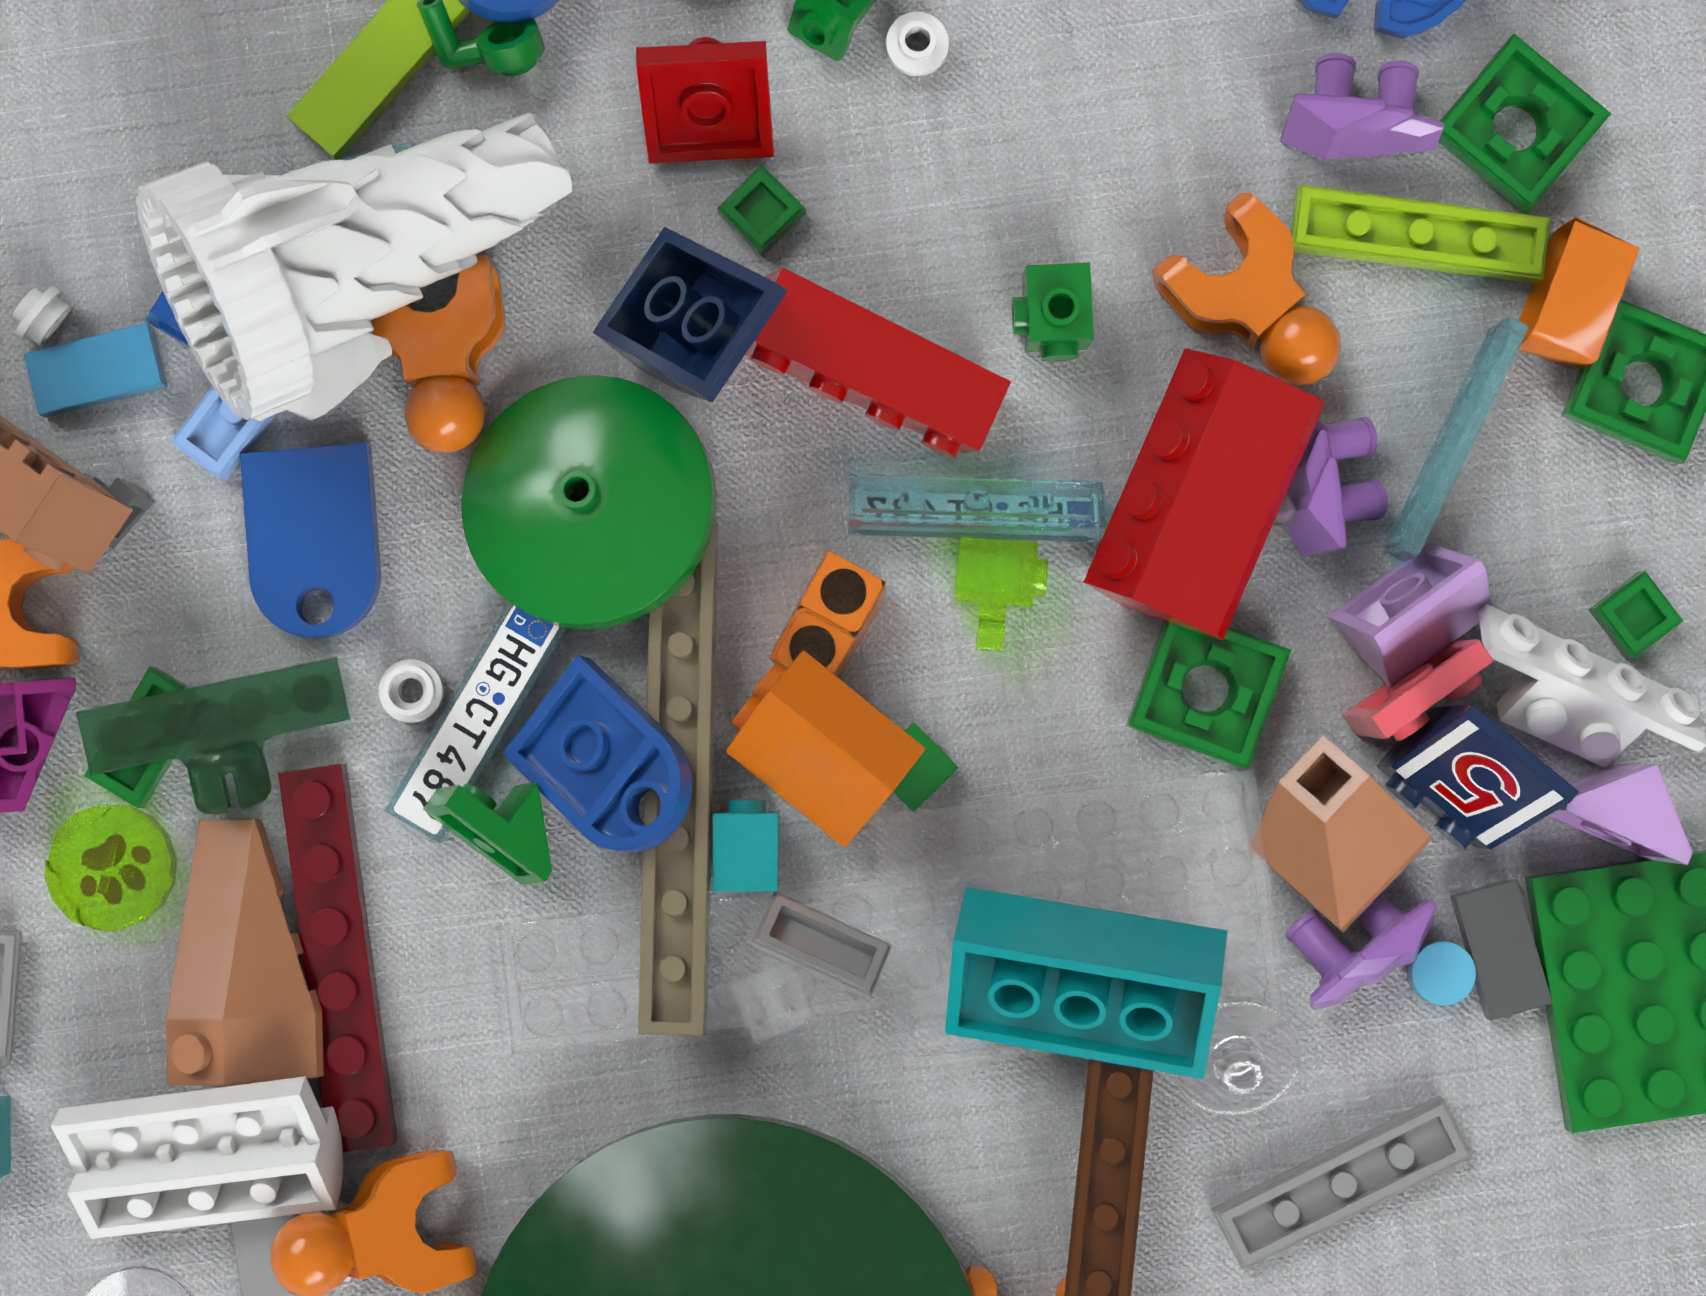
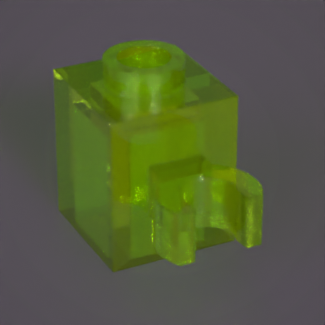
[953,536,1048,652]

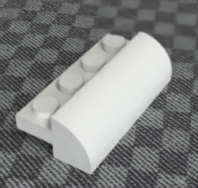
[51,1076,343,1239]

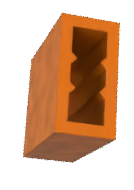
[725,650,926,848]

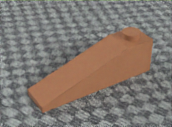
[166,819,324,1086]

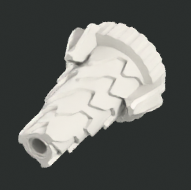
[136,113,572,421]

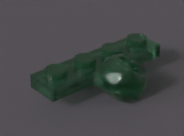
[76,656,351,815]

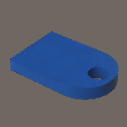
[240,443,381,639]
[502,655,692,852]

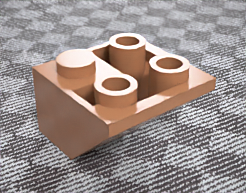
[1249,735,1433,933]

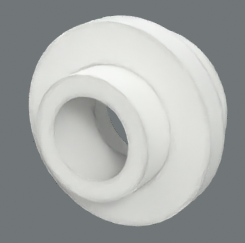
[886,12,949,76]
[12,285,72,346]
[379,659,444,723]

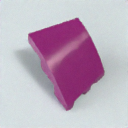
[0,677,76,813]

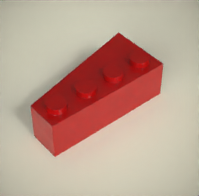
[745,267,1011,458]

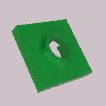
[1438,33,1612,214]
[1561,299,1706,464]
[1126,620,1291,770]

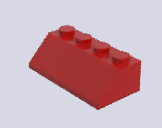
[1083,348,1325,640]

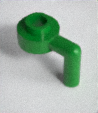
[417,0,545,76]

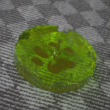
[44,804,177,931]

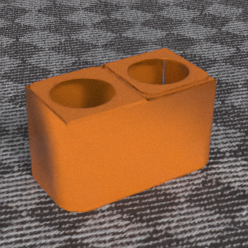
[1511,217,1640,371]
[769,550,886,679]

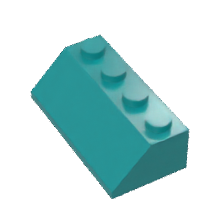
[945,887,1228,1079]

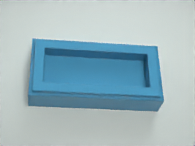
[24,323,168,418]

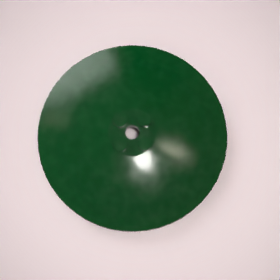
[481,1114,975,1296]

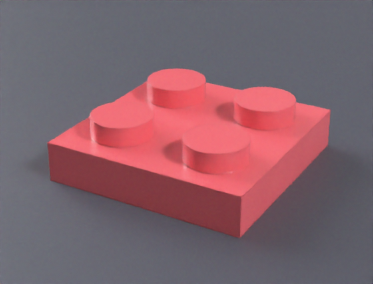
[1342,639,1494,741]

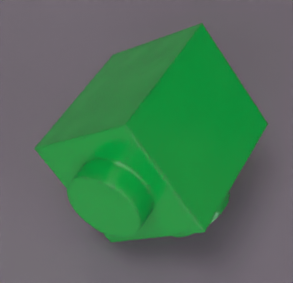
[1012,262,1094,362]

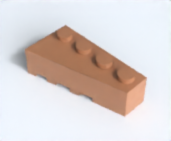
[0,416,133,574]

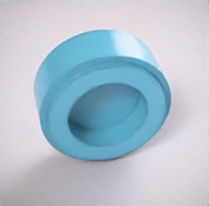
[1407,940,1476,1006]

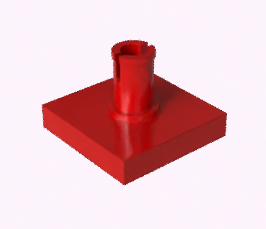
[636,37,774,164]

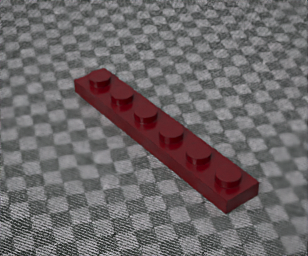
[278,764,398,1153]

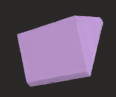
[1328,543,1492,687]
[1548,764,1693,865]

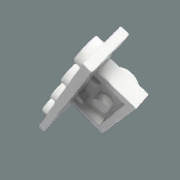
[1478,603,1706,768]

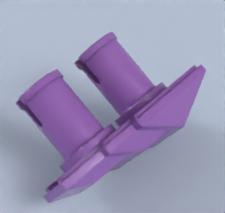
[1280,53,1444,159]
[1281,417,1388,557]
[1285,892,1436,1011]

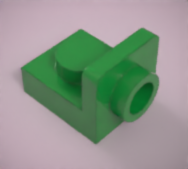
[787,0,877,61]

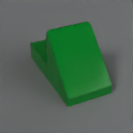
[422,782,552,884]

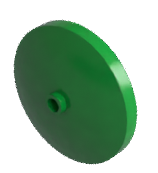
[461,375,717,629]

